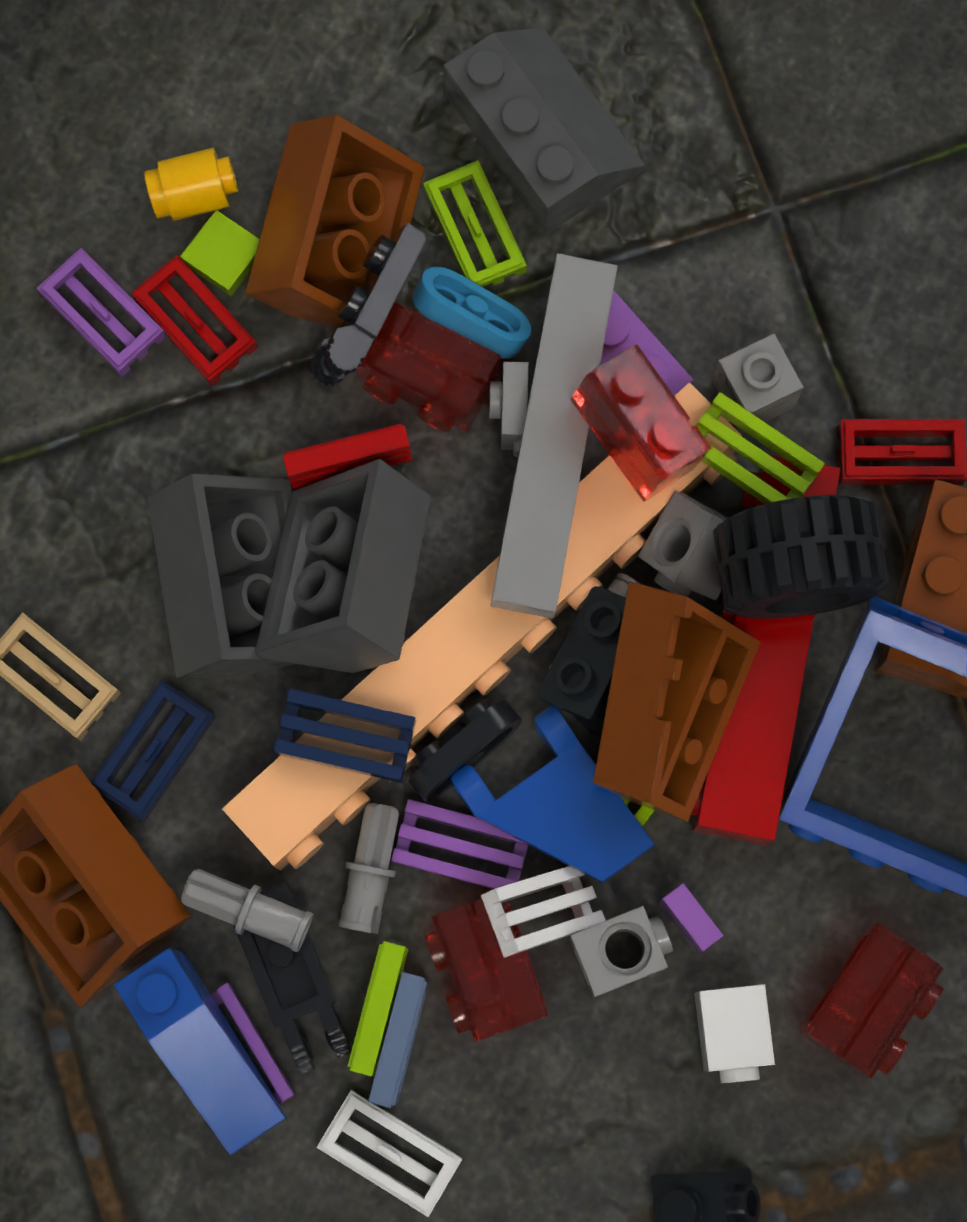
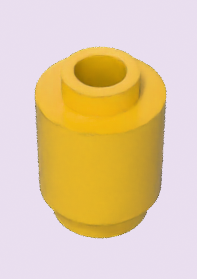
[144,147,238,221]

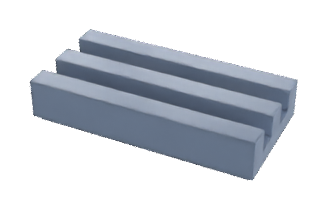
[368,972,429,1108]

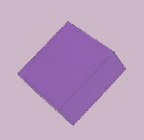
[659,883,724,954]

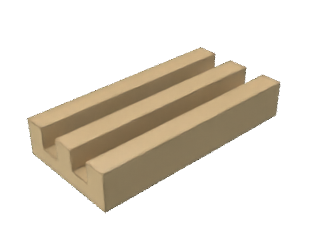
[0,613,121,741]

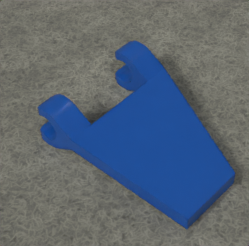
[451,707,655,884]

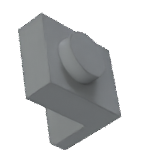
[489,362,529,458]

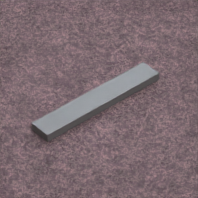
[490,253,618,619]

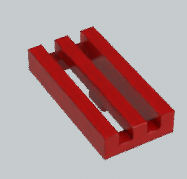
[131,255,258,386]
[838,419,967,485]
[283,424,413,491]

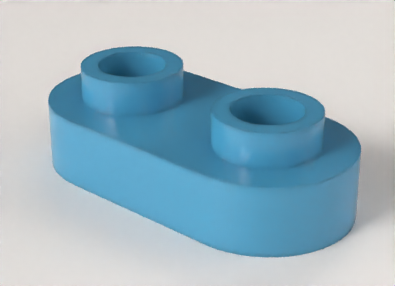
[412,267,531,359]

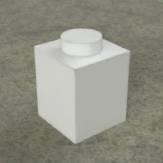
[694,984,775,1083]

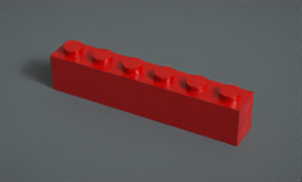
[691,454,841,846]

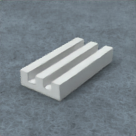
[481,866,606,958]
[316,1090,463,1217]

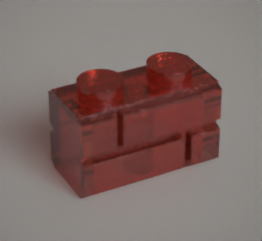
[357,302,501,433]
[570,344,712,502]
[425,899,549,1042]
[799,923,944,1078]

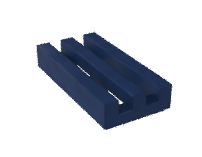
[91,680,216,822]
[274,688,417,783]

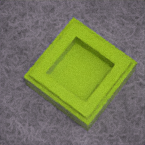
[180,210,260,297]

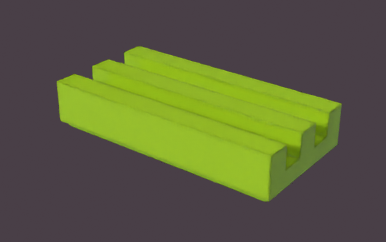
[423,160,527,287]
[682,392,825,504]
[348,941,409,1077]

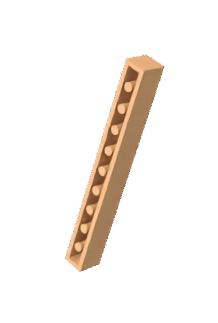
[222,382,742,871]

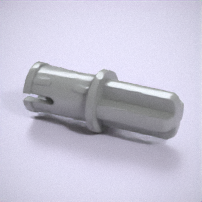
[338,803,399,934]
[181,869,314,952]

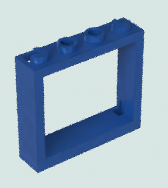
[779,597,967,897]

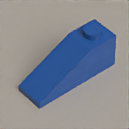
[114,948,287,1155]

